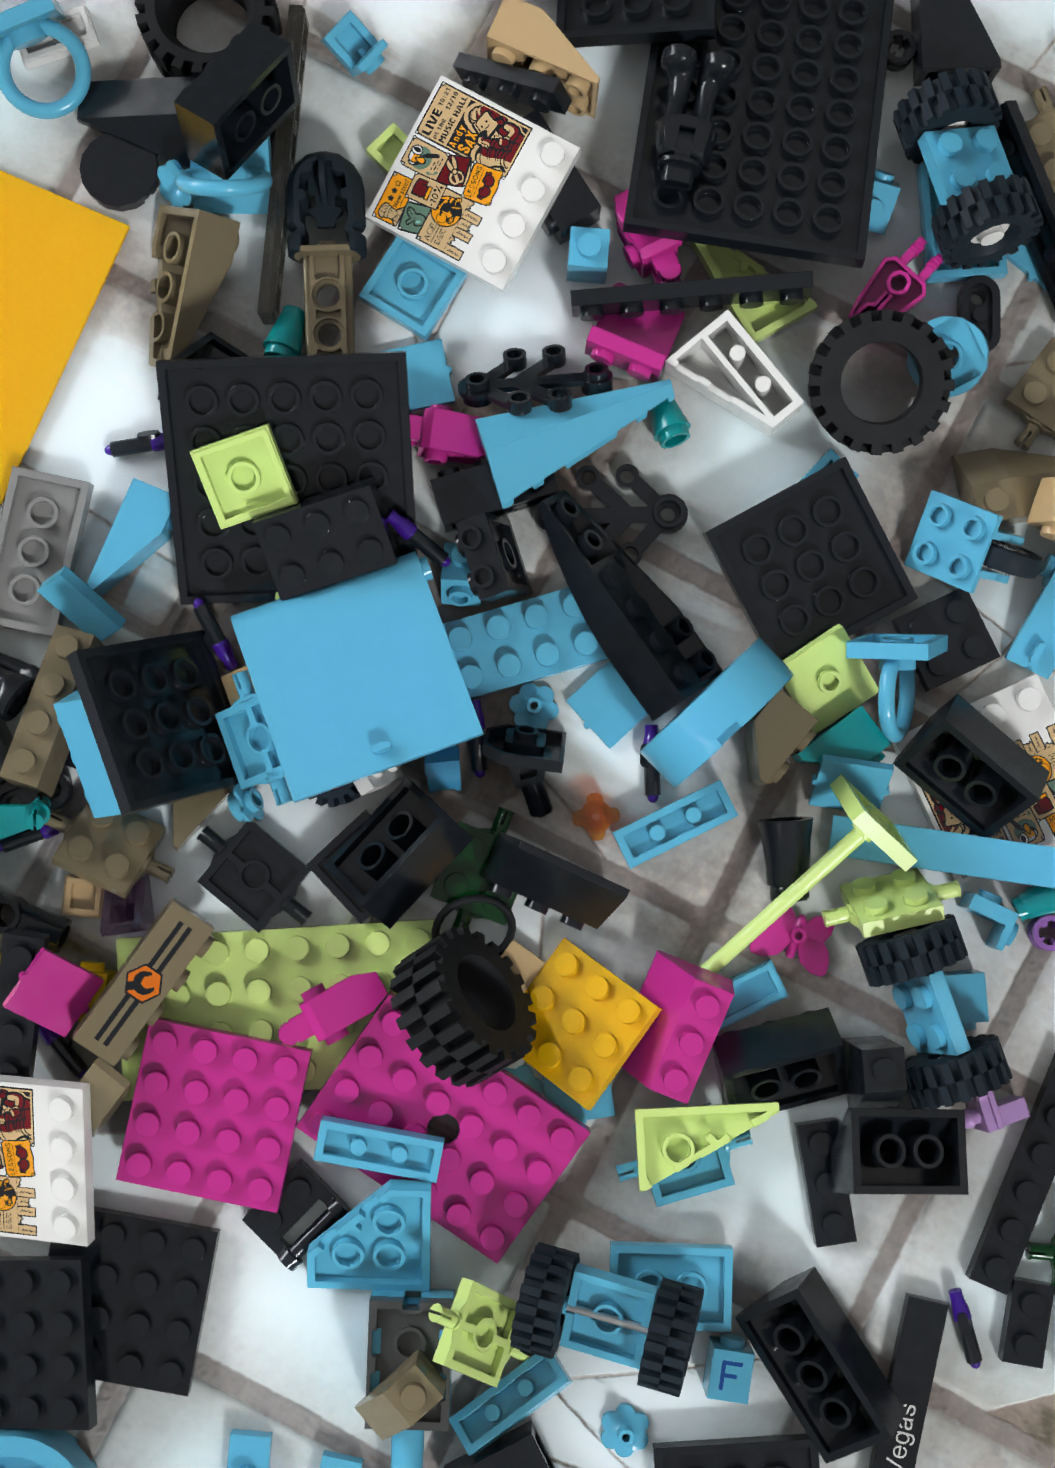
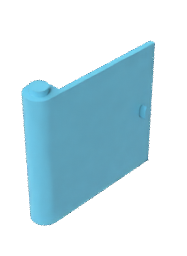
[230,551,484,803]

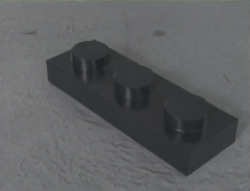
[453,52,572,115]
[795,1117,857,1248]

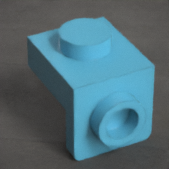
[321,10,388,77]
[869,168,901,235]
[441,542,481,607]
[958,889,1019,951]

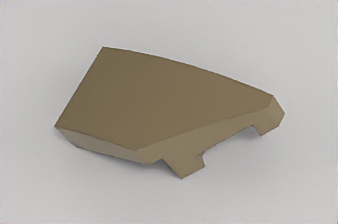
[171,788,230,851]

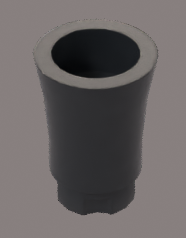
[757,816,813,902]

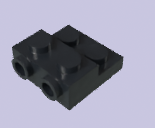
[455,512,533,602]

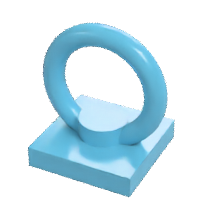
[0,0,91,119]
[175,136,274,214]
[846,633,948,743]

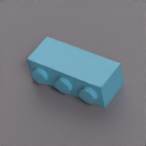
[53,690,121,818]

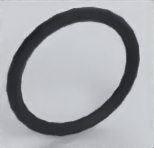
[431,894,516,955]

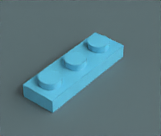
[612,780,738,869]
[313,1115,445,1183]
[450,1354,573,1457]

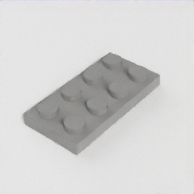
[0,466,94,637]

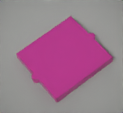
[2,947,104,1037]

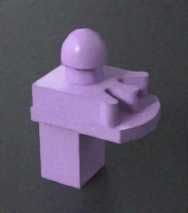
[963,1091,1030,1133]

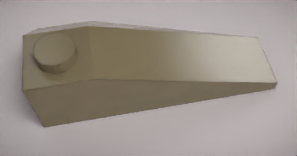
[149,205,240,367]
[951,448,1055,527]

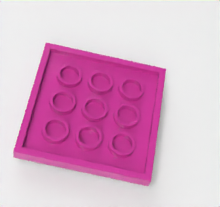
[116,1017,313,1213]

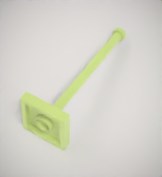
[700,774,918,973]

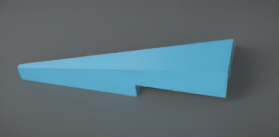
[475,379,675,509]

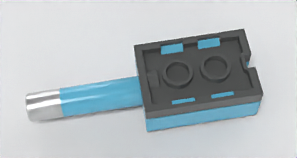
[365,1289,455,1468]

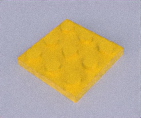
[522,938,662,1111]

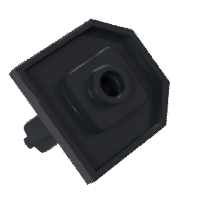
[482,724,566,818]

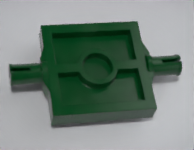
[430,807,517,929]

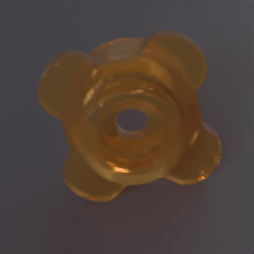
[572,793,620,841]

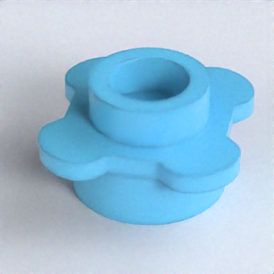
[227,784,264,822]

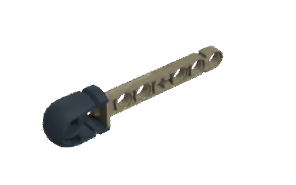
[286,151,367,354]

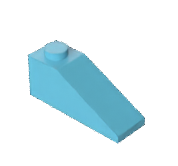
[87,478,173,596]

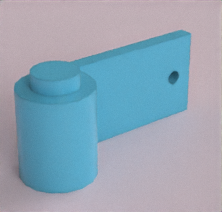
[1005,554,1055,679]

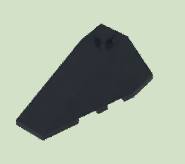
[77,76,197,169]

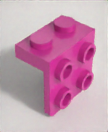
[585,283,685,382]

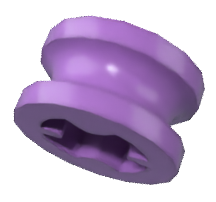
[1027,915,1055,951]

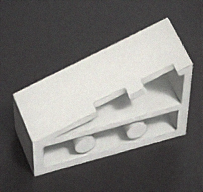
[665,310,804,436]

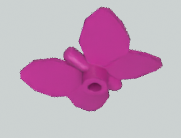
[749,908,835,977]

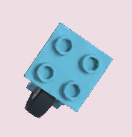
[904,490,1043,593]

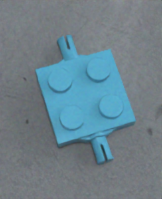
[215,670,293,806]
[616,1103,753,1207]

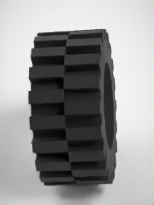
[135,0,282,77]
[807,310,955,455]
[390,926,537,1087]

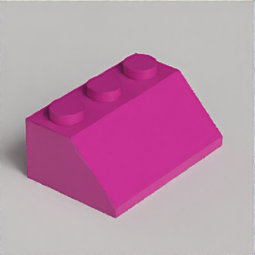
[622,950,735,1104]

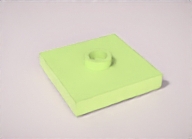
[190,423,299,530]
[782,624,879,734]

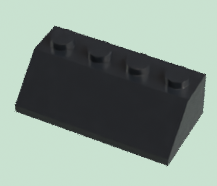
[735,1266,907,1464]

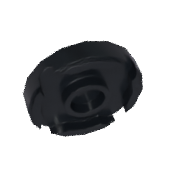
[79,133,159,212]

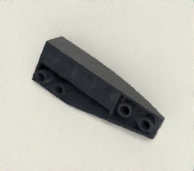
[538,489,723,721]

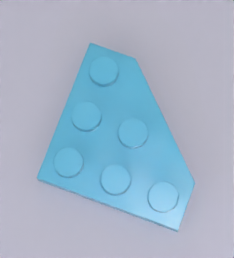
[307,1179,432,1292]

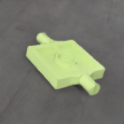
[822,868,961,938]
[428,1277,530,1388]

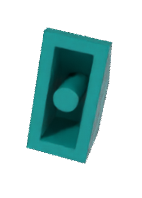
[791,705,891,765]

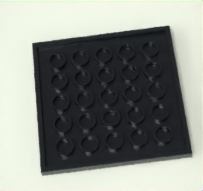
[156,351,418,605]

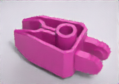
[614,189,682,283]
[848,236,944,318]
[410,404,486,465]
[278,972,388,1047]

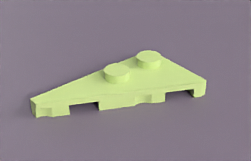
[690,242,818,344]
[634,1102,780,1191]

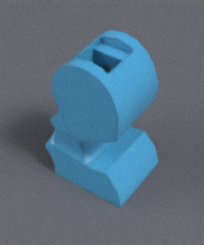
[424,745,461,793]

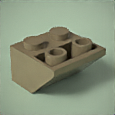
[743,690,818,787]

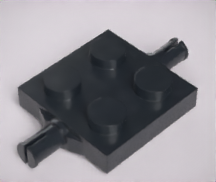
[197,821,313,933]

